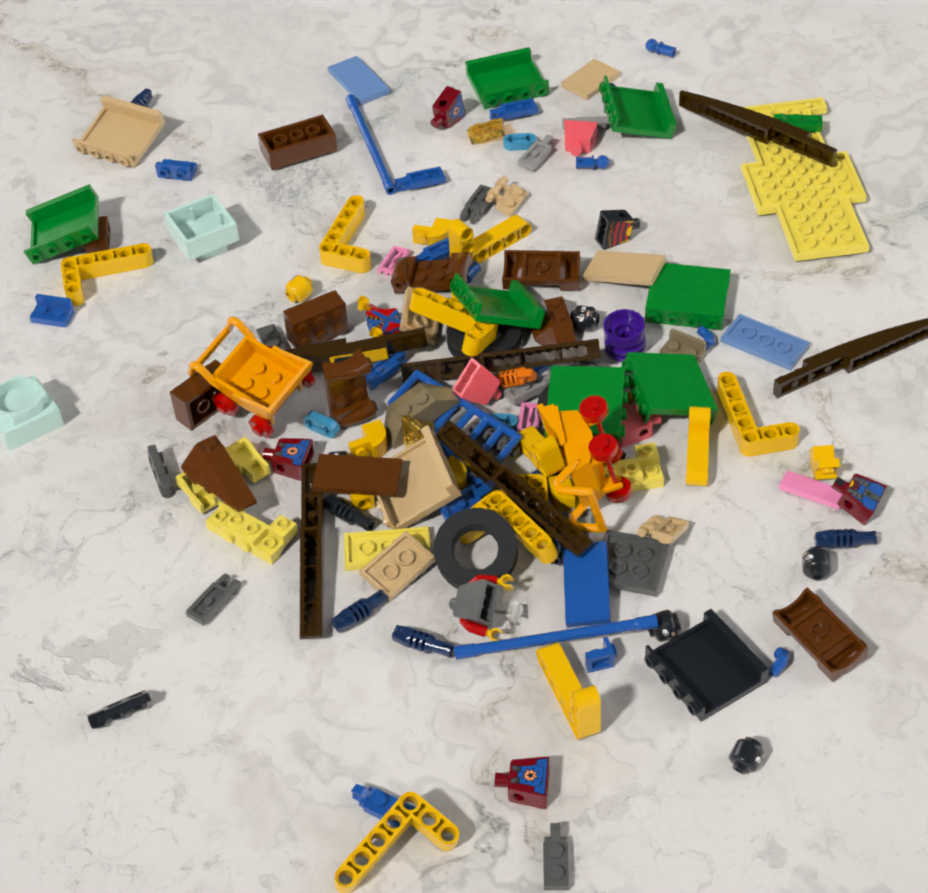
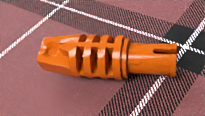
[494,367,537,388]

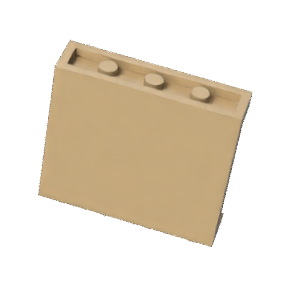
[72,95,165,168]
[374,425,462,529]

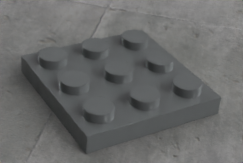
[603,529,670,597]

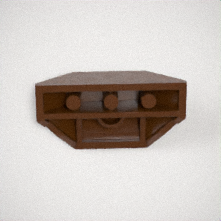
[530,296,576,346]

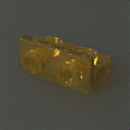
[467,118,505,145]
[402,414,434,448]

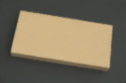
[583,250,666,286]

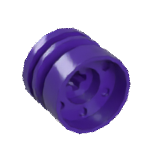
[603,309,646,362]

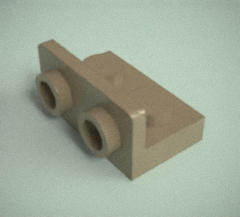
[659,328,706,365]

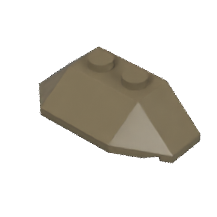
[384,383,460,449]

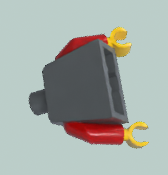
[449,574,514,641]

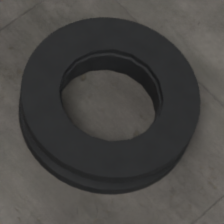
[446,324,521,357]
[433,508,518,589]

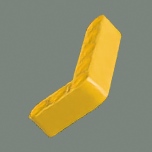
[319,195,371,273]
[448,215,532,264]
[60,243,154,306]
[409,288,499,356]
[717,372,800,457]
[459,490,558,564]
[536,642,601,740]
[334,791,459,893]

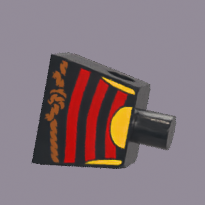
[595,210,640,250]

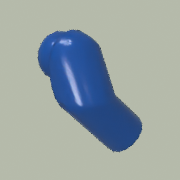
[697,326,715,350]
[769,647,790,678]

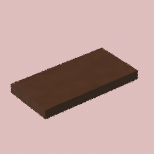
[312,454,403,497]

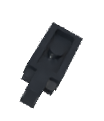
[87,690,151,729]

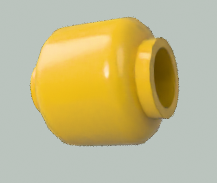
[285,275,313,303]

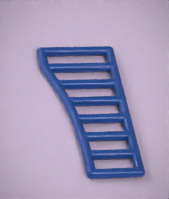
[387,370,522,486]

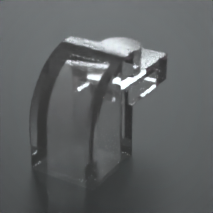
[495,583,529,634]

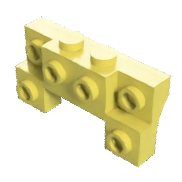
[176,437,271,514]
[603,443,664,496]
[205,500,298,565]

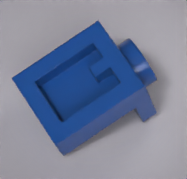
[585,637,617,673]

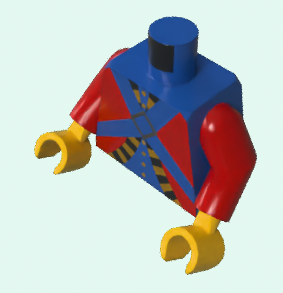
[357,296,402,338]

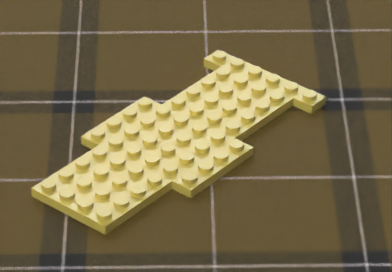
[741,97,869,261]

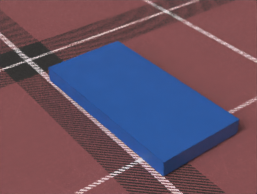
[563,541,611,628]

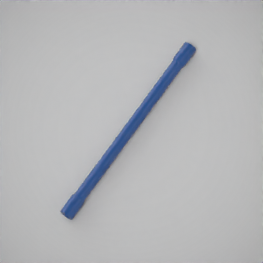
[345,94,396,195]
[454,614,658,660]

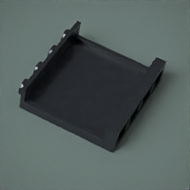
[644,609,769,722]

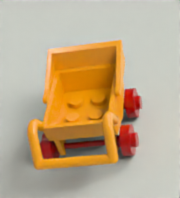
[187,316,316,439]
[536,396,632,533]

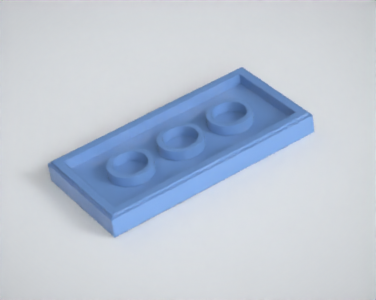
[328,56,390,105]
[720,314,810,371]

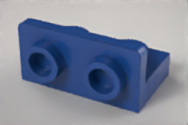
[155,159,197,181]
[30,294,75,328]

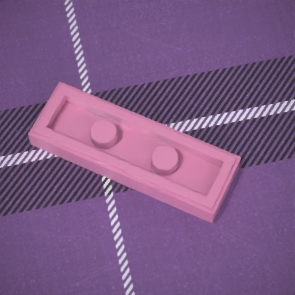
[779,470,842,510]

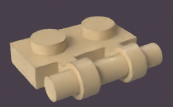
[485,176,529,218]
[637,515,689,544]

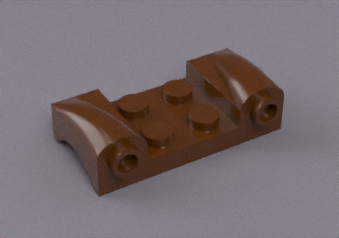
[502,250,580,291]
[391,252,473,294]
[322,348,378,429]
[772,587,869,682]

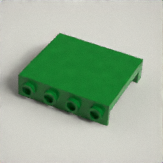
[465,47,549,110]
[599,76,677,139]
[24,184,99,265]
[645,263,731,330]
[450,273,545,329]
[621,352,718,425]
[544,366,629,445]

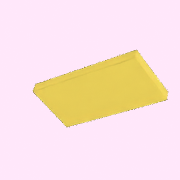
[344,526,431,571]

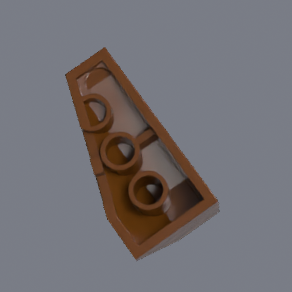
[181,435,257,512]

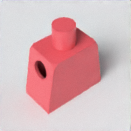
[564,120,598,156]
[452,357,502,405]
[621,404,661,447]

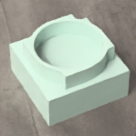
[163,194,239,260]
[0,374,64,451]

